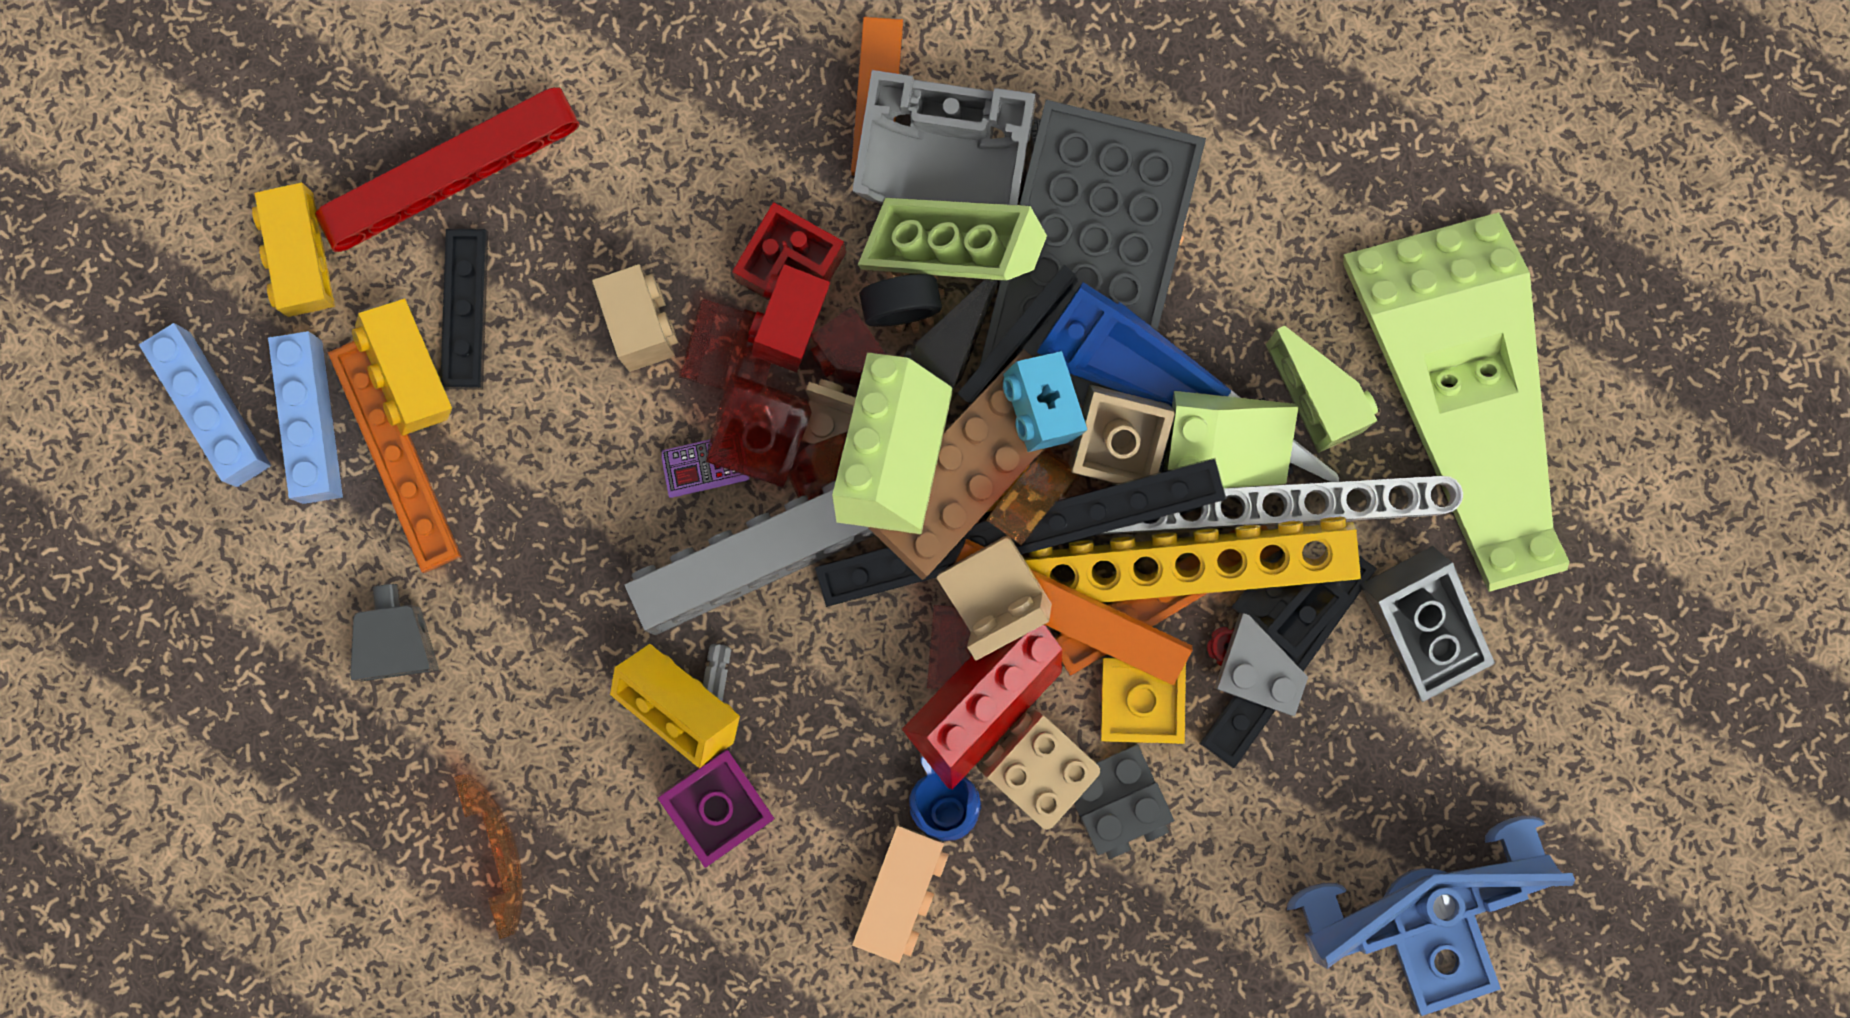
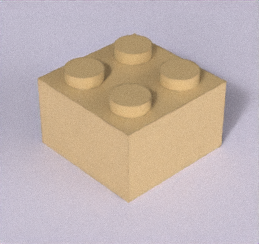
[592,264,679,372]
[1068,384,1175,484]

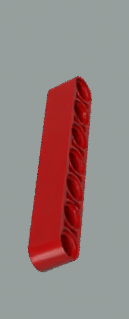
[315,87,580,252]

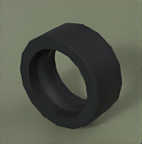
[859,274,942,327]

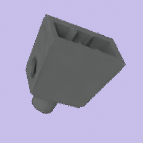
[350,584,439,682]

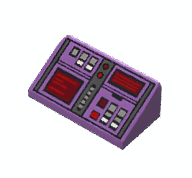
[661,433,750,498]

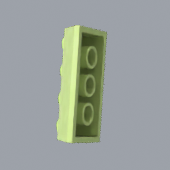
[858,198,1047,281]
[832,352,952,534]

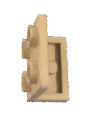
[979,709,1100,830]

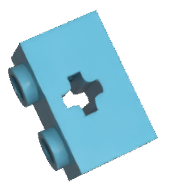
[1003,351,1088,452]

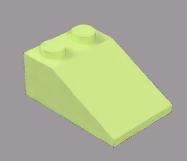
[1265,326,1378,453]
[1163,391,1299,488]

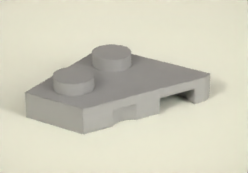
[1214,613,1308,716]

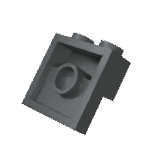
[1074,744,1175,859]

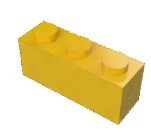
[252,182,335,317]
[352,298,452,436]
[610,644,740,769]

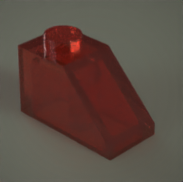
[786,431,848,500]

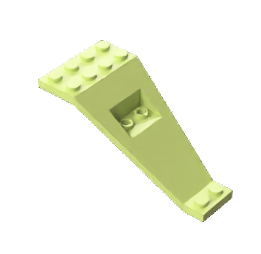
[1343,212,1569,592]

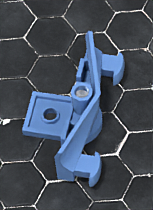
[1287,815,1575,1016]

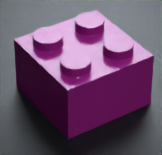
[656,749,775,868]

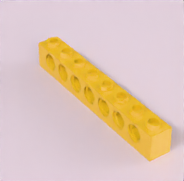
[1022,517,1361,603]

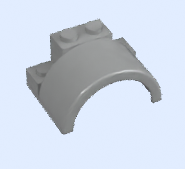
[853,70,1036,205]

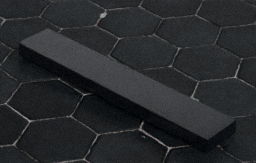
[1199,556,1377,768]

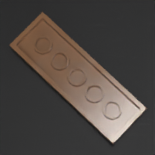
[868,349,1083,580]

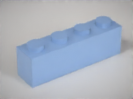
[139,323,272,487]
[268,331,343,504]

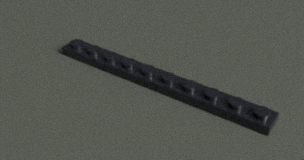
[815,457,1227,607]

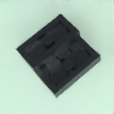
[1231,549,1351,660]

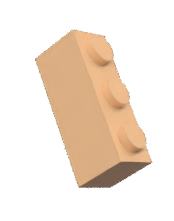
[852,825,949,963]

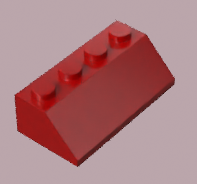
[902,625,1063,790]

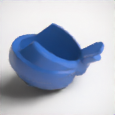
[909,756,982,841]

